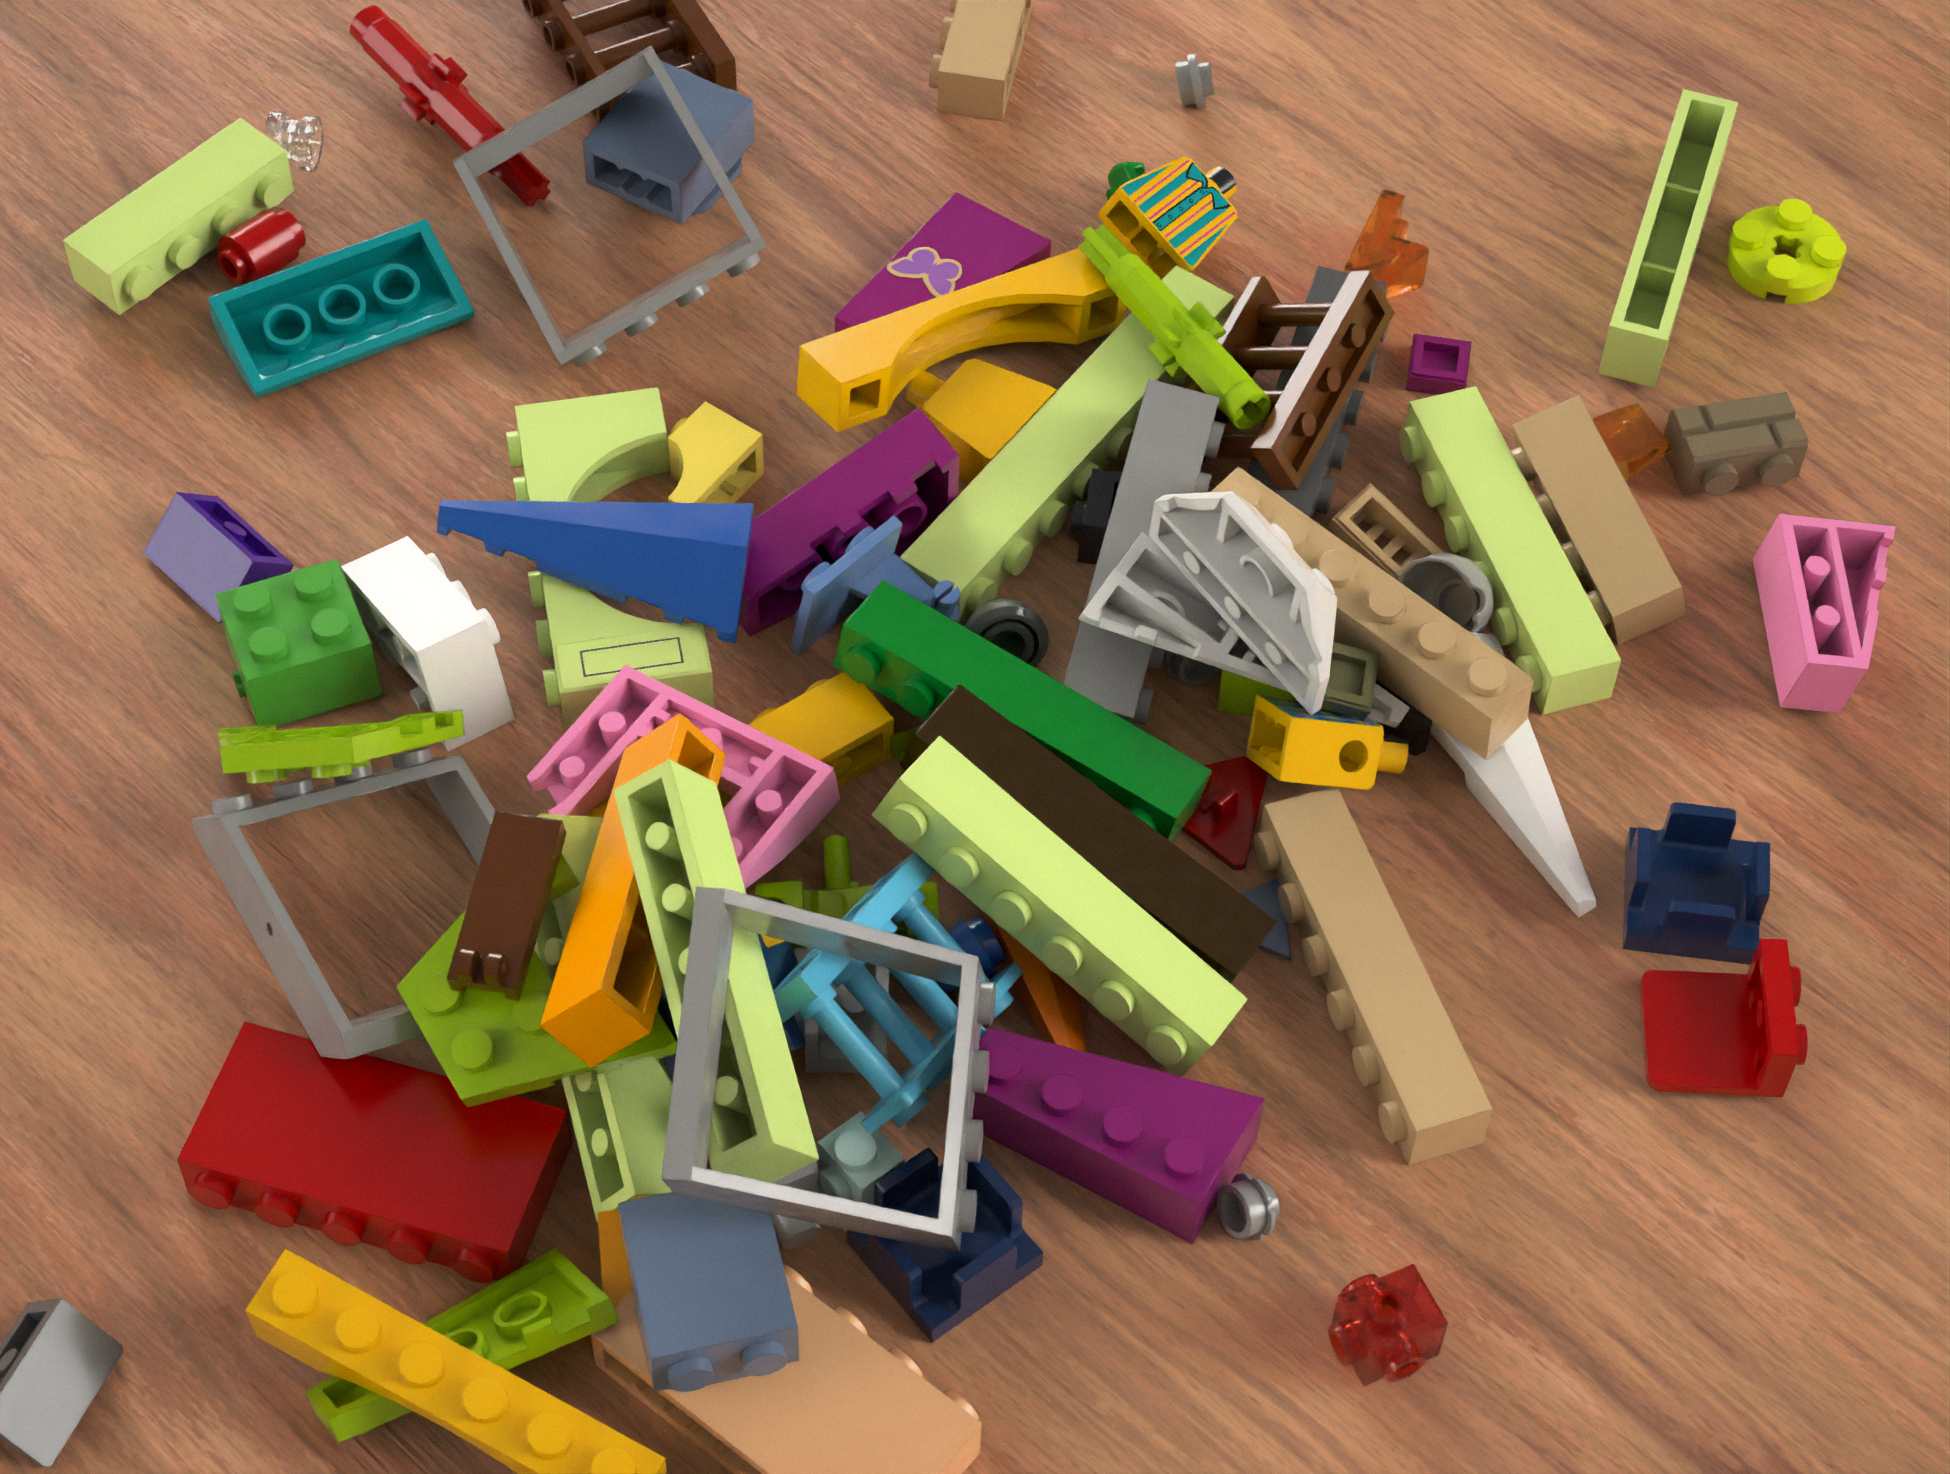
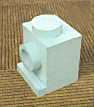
[816,1111,905,1232]

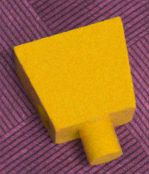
[906,358,1057,484]

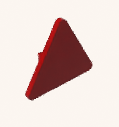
[1182,756,1268,870]

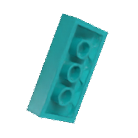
[208,219,475,399]

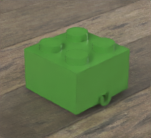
[215,559,382,727]

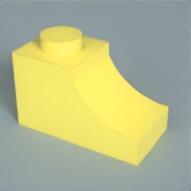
[668,401,764,503]

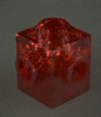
[1328,1264,1448,1386]

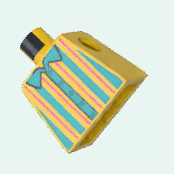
[1097,156,1238,281]

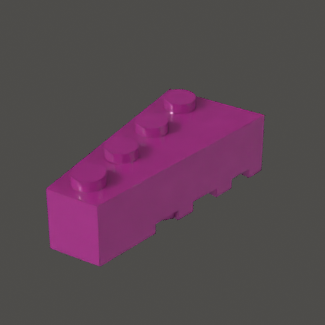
[739,408,959,636]

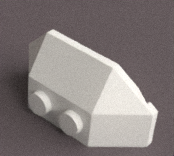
[1149,491,1338,715]

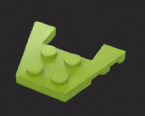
[217,709,465,783]
[396,853,677,1107]

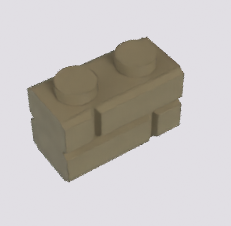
[1662,392,1808,496]

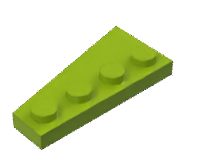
[305,1248,620,1443]

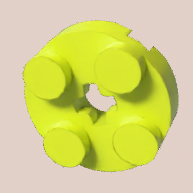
[1727,199,1846,304]

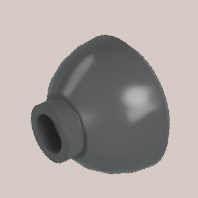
[965,598,1049,668]

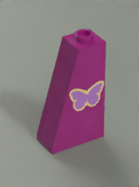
[835,192,1051,333]

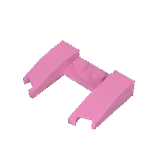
[526,665,840,889]

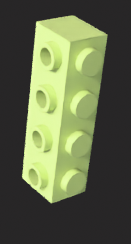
[63,118,294,315]

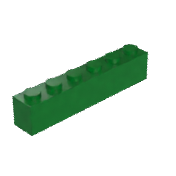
[833,580,1212,842]

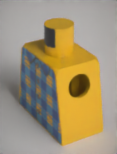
[1245,694,1408,790]

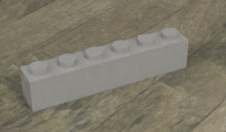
[1063,379,1225,725]

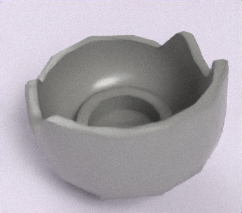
[1397,553,1494,633]

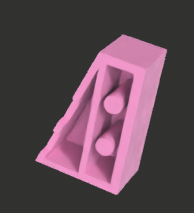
[1752,514,1896,713]

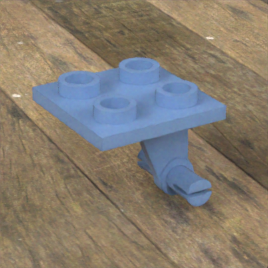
[790,515,960,656]

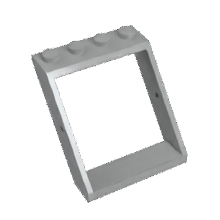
[453,46,767,366]
[191,747,495,1059]
[661,887,996,1252]

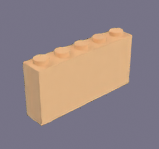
[591,1266,982,1474]

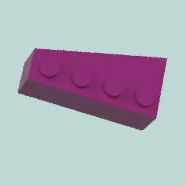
[972,1027,1264,1244]

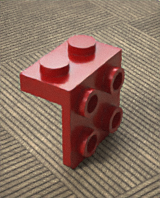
[1639,938,1808,1097]

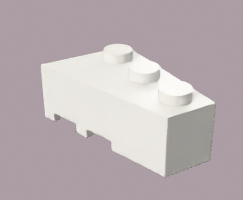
[341,536,515,752]

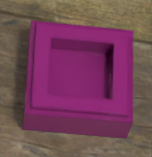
[1406,334,1472,395]

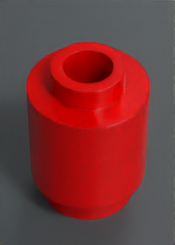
[217,208,306,285]

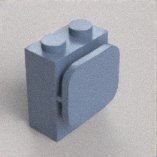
[583,60,755,225]
[618,1192,799,1392]

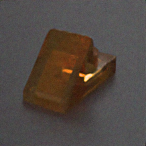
[1344,189,1429,298]

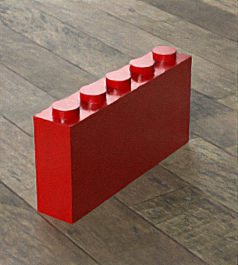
[177,1021,572,1283]

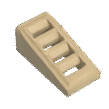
[1325,483,1444,580]

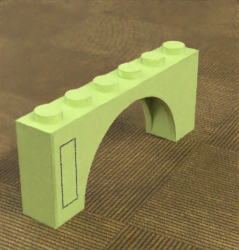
[506,387,715,731]

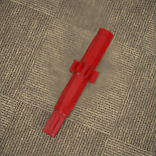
[350,5,551,207]

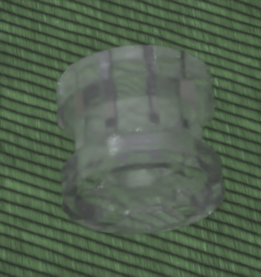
[264,111,323,172]

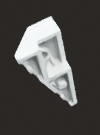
[1078,532,1410,728]
[1430,632,1596,918]

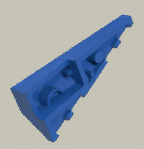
[437,500,754,643]

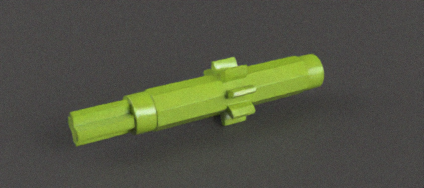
[1078,224,1271,430]

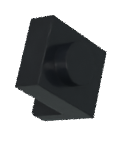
[1069,468,1122,565]

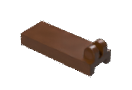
[446,810,567,1001]

